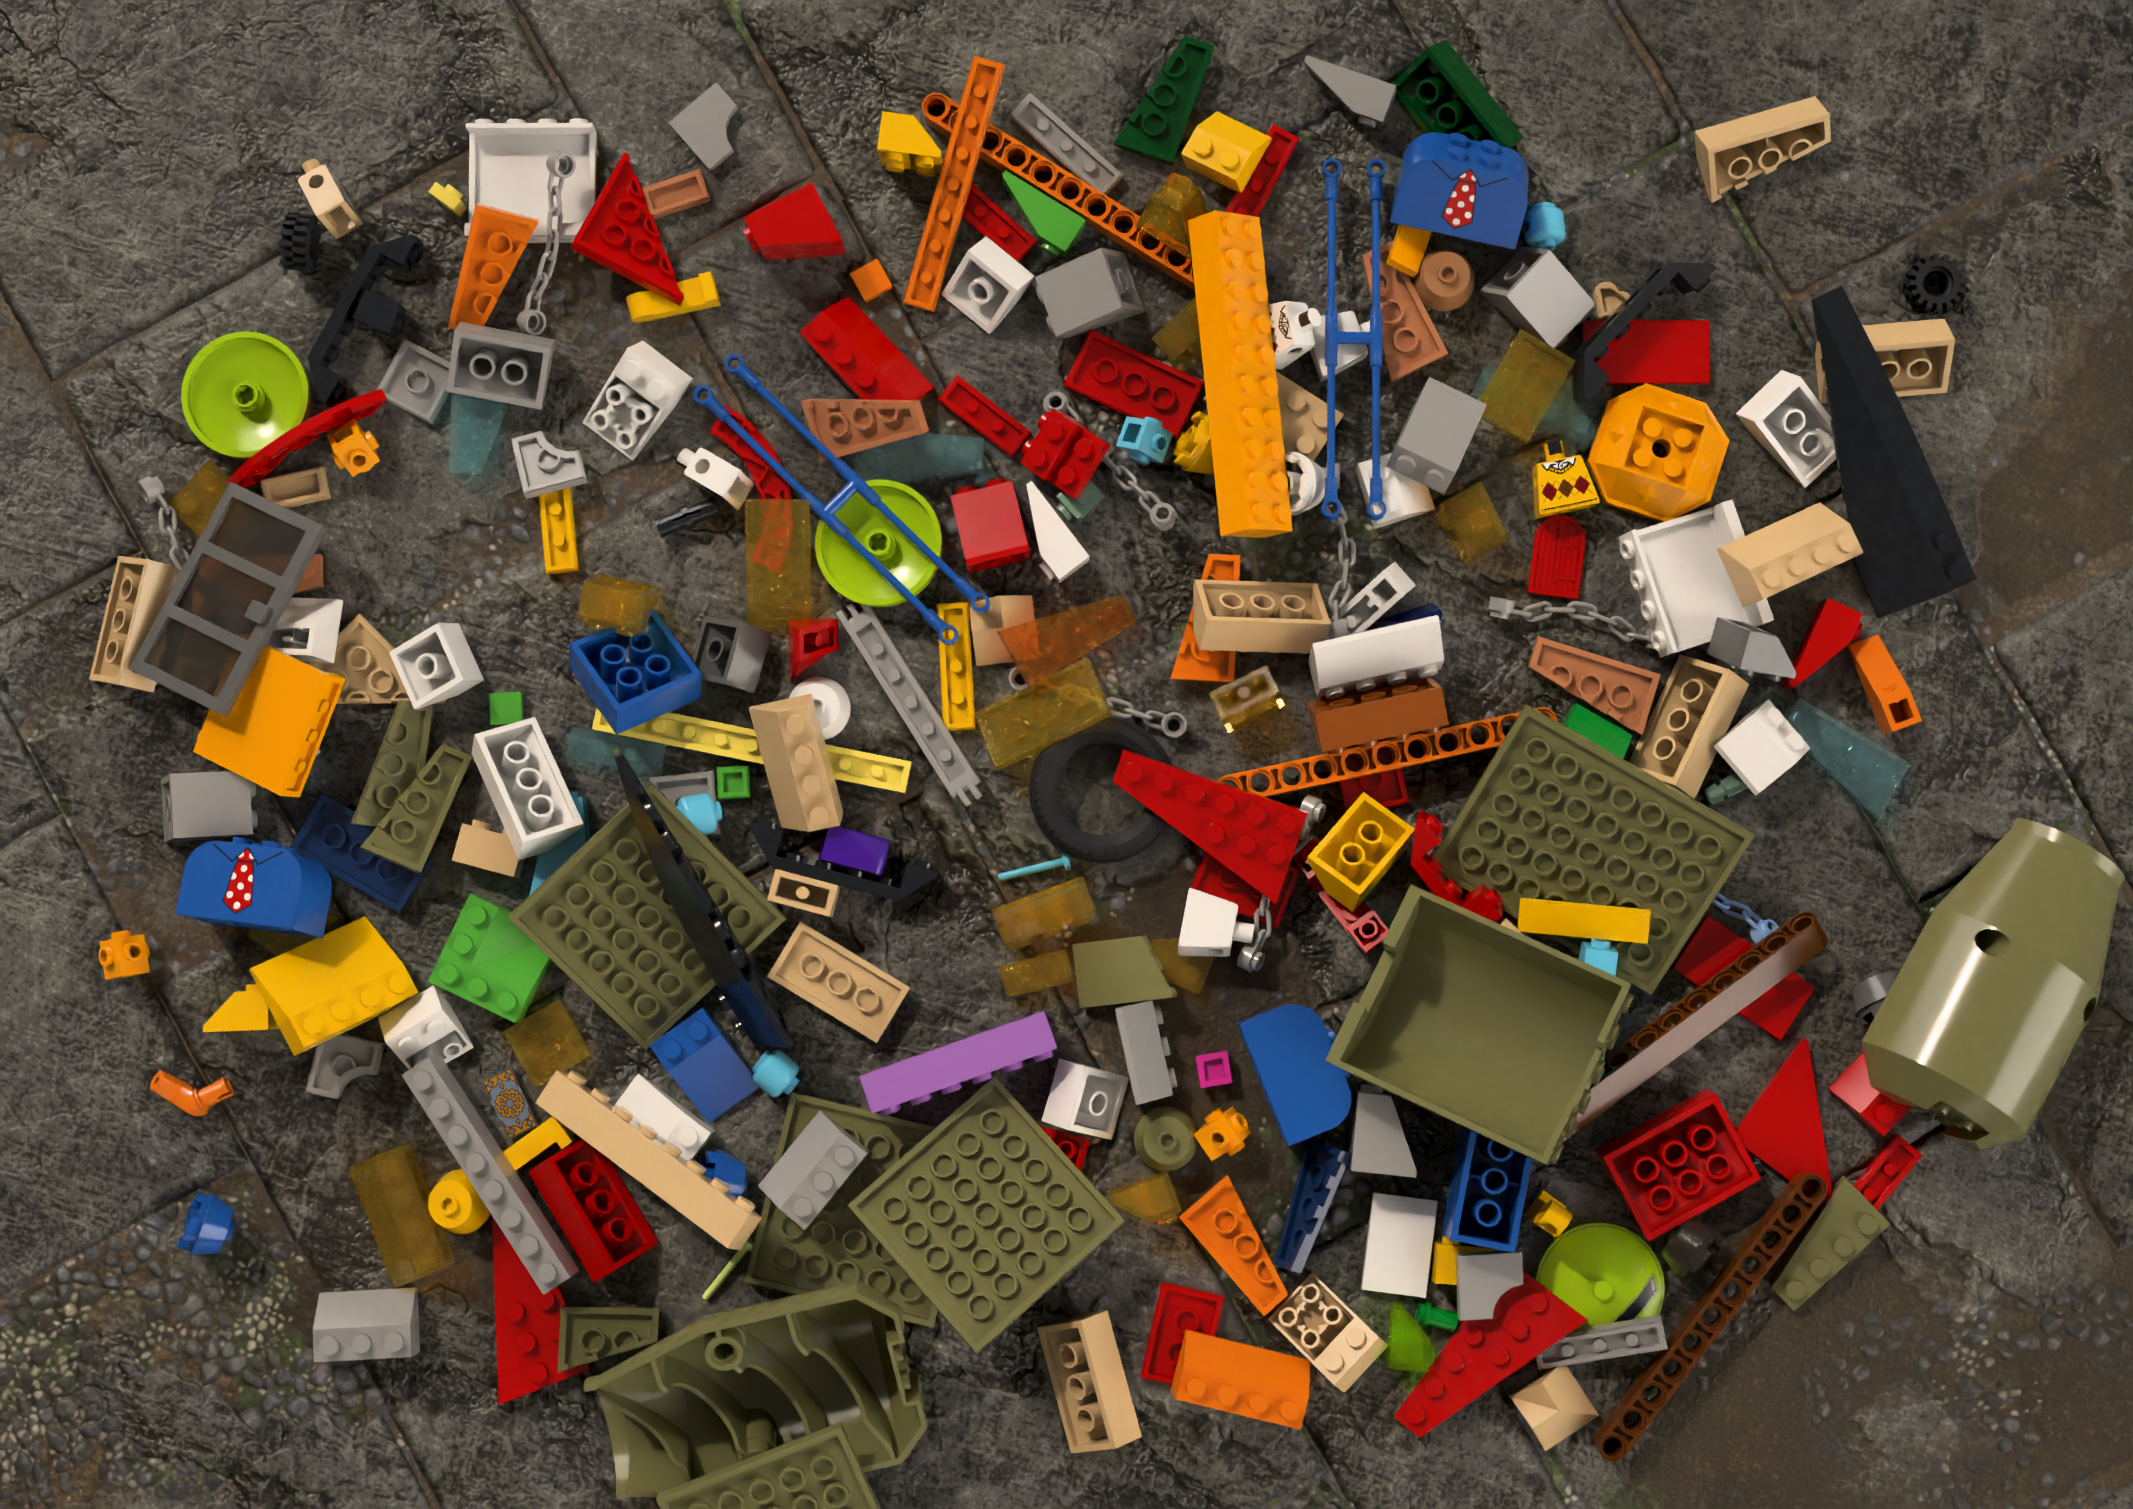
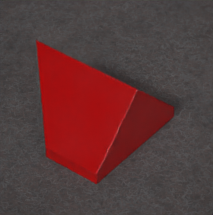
[788,618,839,682]

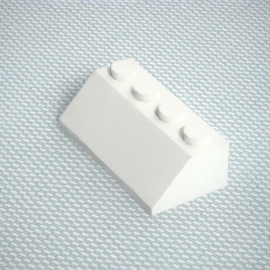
[1308,615,1444,699]
[471,717,584,860]

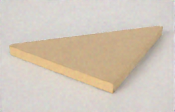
[309,614,447,704]

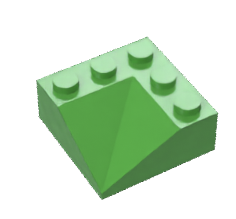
[428,894,551,1023]

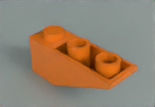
[1848,635,1922,735]

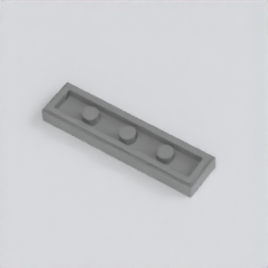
[1009,93,1123,196]
[1536,1315,1668,1370]

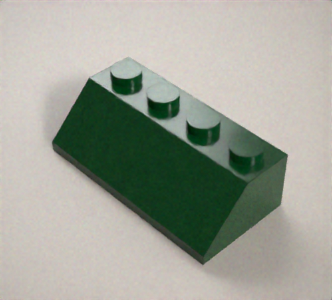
[1392,40,1524,149]

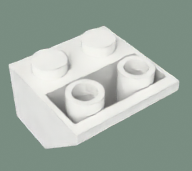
[267,598,343,663]
[378,985,474,1070]

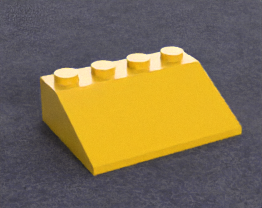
[249,916,419,1056]

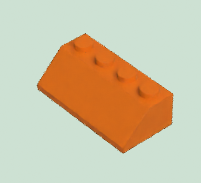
[1170,1329,1310,1430]

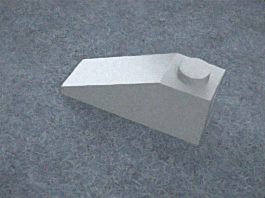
[1304,55,1397,128]

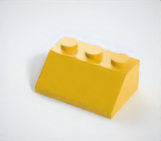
[1307,792,1415,912]

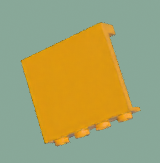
[193,633,346,798]

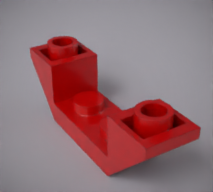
[1411,809,1504,921]
[1292,836,1389,954]

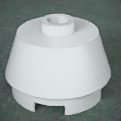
[1285,452,1326,516]
[789,677,851,740]

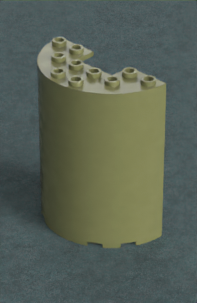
[1325,885,1634,1166]

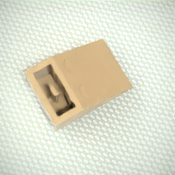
[1268,1273,1389,1393]

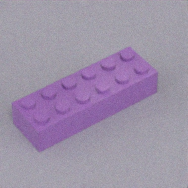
[859,1010,1058,1117]

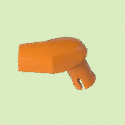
[150,1070,234,1116]

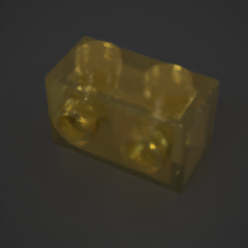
[1209,665,1285,733]

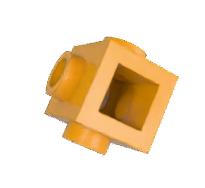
[327,419,380,477]
[99,930,150,980]
[1193,1106,1251,1161]

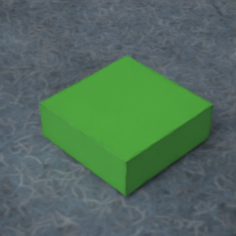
[489,692,524,726]
[717,766,751,799]

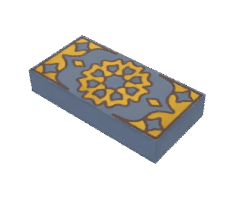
[482,1067,540,1139]

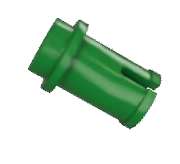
[1415,1302,1458,1333]

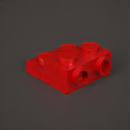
[1020,409,1111,499]

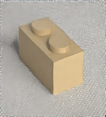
[452,819,525,878]
[767,869,841,917]

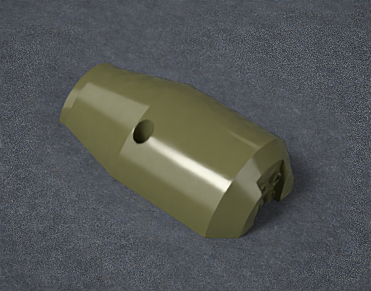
[1862,818,2125,1152]
[583,1280,927,1500]

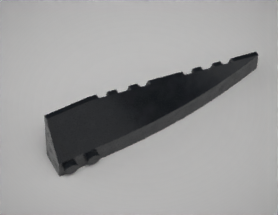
[1811,286,1977,618]

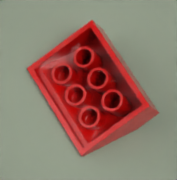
[1594,1089,1761,1242]

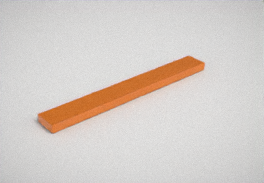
[903,56,1005,312]

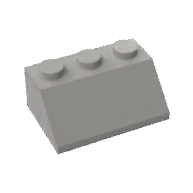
[446,322,555,409]
[1114,1000,1178,1105]
[758,1110,870,1230]
[313,1287,420,1362]

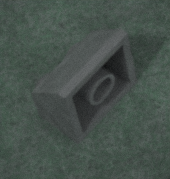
[692,616,771,694]

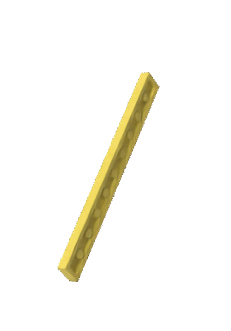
[592,708,912,794]

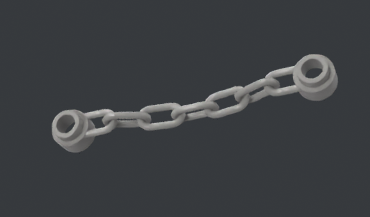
[517,151,576,336]
[1043,391,1176,531]
[1321,463,1356,640]
[136,476,250,635]
[1488,596,1655,649]
[1008,666,1187,738]
[1237,795,1327,972]

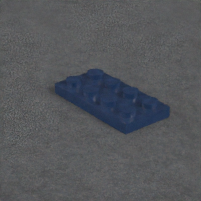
[290,793,435,913]

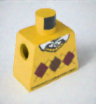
[1533,441,1600,519]

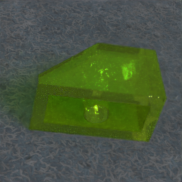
[1386,1300,1435,1372]

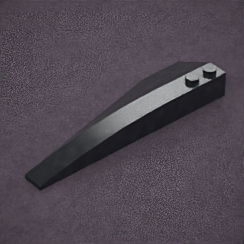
[613,747,793,1047]

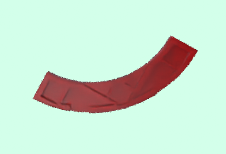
[226,389,387,488]
[710,405,794,575]

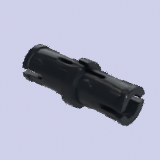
[654,496,721,538]

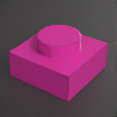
[1195,1051,1232,1088]

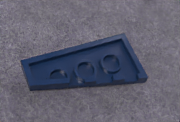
[1274,1139,1352,1273]

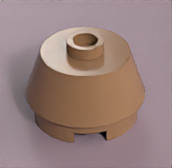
[1412,249,1475,311]

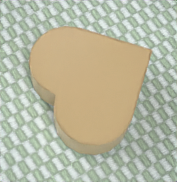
[1593,282,1630,320]

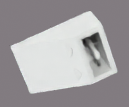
[582,341,693,460]

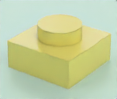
[428,182,467,218]

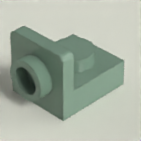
[1056,480,1105,524]

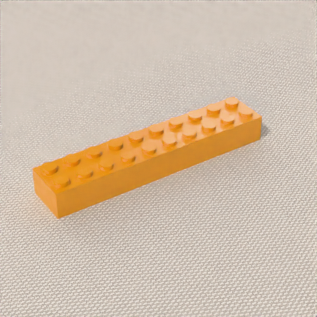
[1188,210,1293,538]

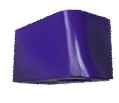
[818,826,890,877]

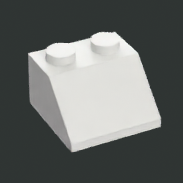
[941,236,1035,334]
[1355,453,1435,529]
[389,623,484,709]
[1713,699,1810,796]
[1042,1059,1129,1140]

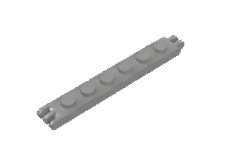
[836,602,982,807]

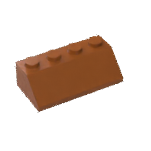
[1306,676,1449,755]

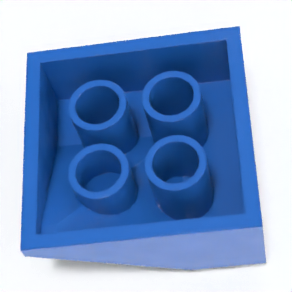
[569,609,702,735]

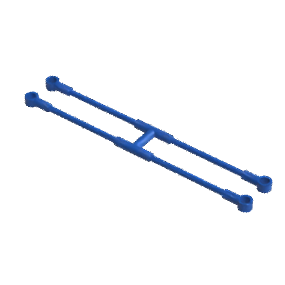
[1321,158,1386,521]
[693,354,991,646]

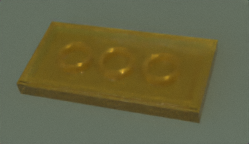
[745,499,812,627]
[975,658,1112,770]

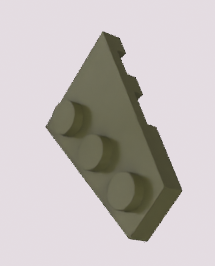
[557,1306,659,1373]

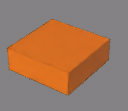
[850,259,893,303]

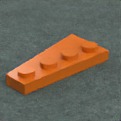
[448,203,539,329]
[1170,554,1241,683]
[1179,1175,1288,1316]

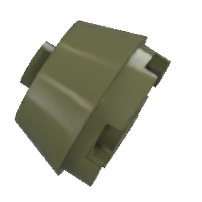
[1134,1106,1198,1171]

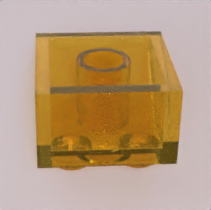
[1136,172,1208,259]
[1437,482,1509,564]
[577,573,659,637]
[1106,1171,1182,1226]

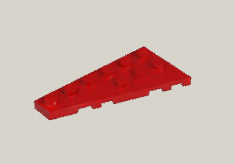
[1113,749,1308,904]
[492,1216,591,1405]
[1394,1271,1589,1438]

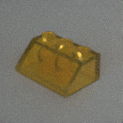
[991,876,1096,950]

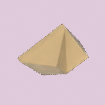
[969,595,1040,666]
[1509,1365,1599,1451]

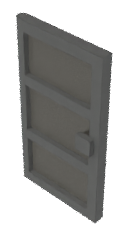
[129,482,327,717]

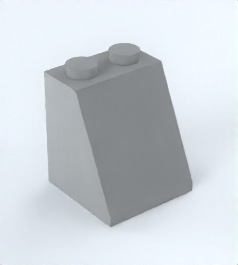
[1479,246,1596,350]
[1035,248,1145,338]
[1386,377,1487,494]
[161,771,258,842]
[1346,1084,1417,1178]

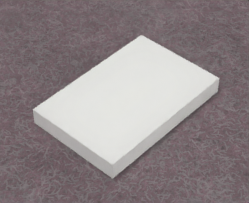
[1361,1192,1438,1298]

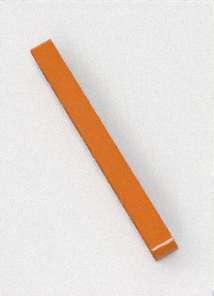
[922,93,1195,291]
[1218,707,1557,798]

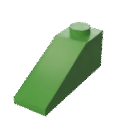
[1002,170,1086,259]

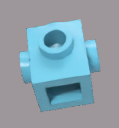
[1116,416,1173,465]

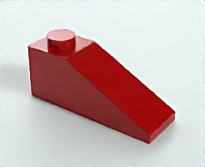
[1782,598,1863,690]

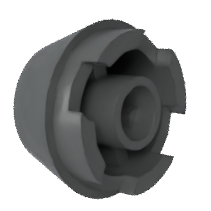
[1853,971,1899,1028]

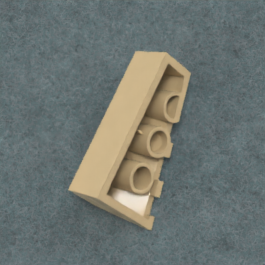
[1694,96,1831,203]

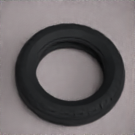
[1029,716,1172,864]

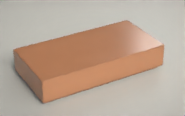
[642,169,711,220]

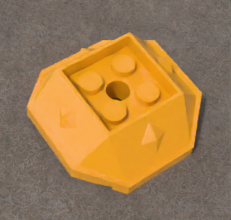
[1587,383,1730,523]

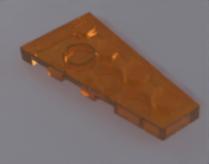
[996,594,1137,687]

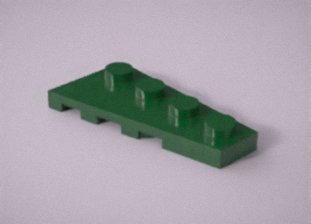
[1113,36,1214,166]

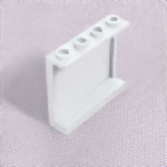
[464,118,597,243]
[1619,500,1774,658]

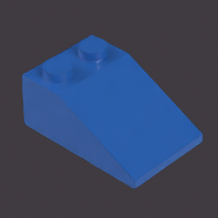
[649,1007,759,1123]

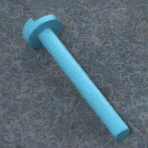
[998,852,1071,881]

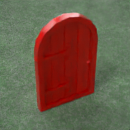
[1527,515,1586,600]

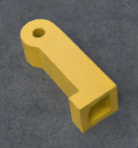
[626,271,721,323]
[503,1116,578,1174]
[1523,1189,1573,1238]

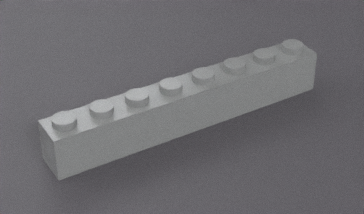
[402,1054,580,1295]

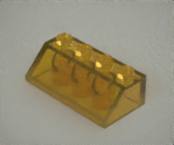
[348,1143,456,1288]

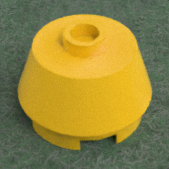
[1173,411,1214,475]
[428,1169,491,1234]

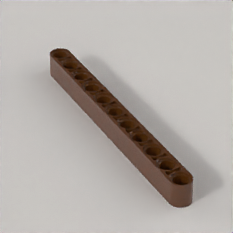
[1563,912,1828,1142]
[1593,1171,1827,1462]

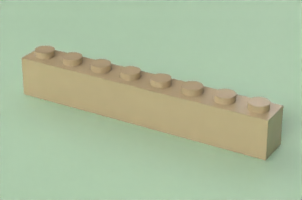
[535,1070,762,1251]

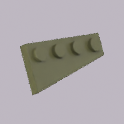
[350,701,433,827]
[360,744,472,874]
[1770,1175,1890,1311]

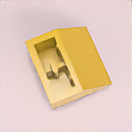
[877,111,943,177]

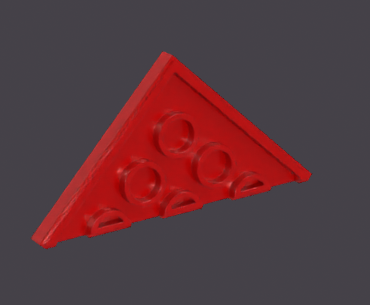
[570,152,684,306]
[1735,1037,1833,1206]

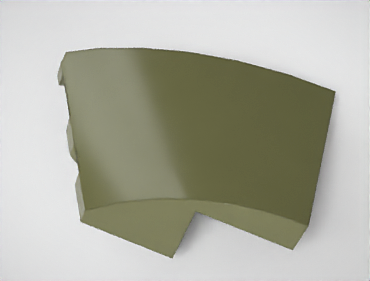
[1072,935,1177,1008]

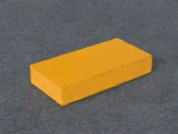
[1385,224,1432,278]

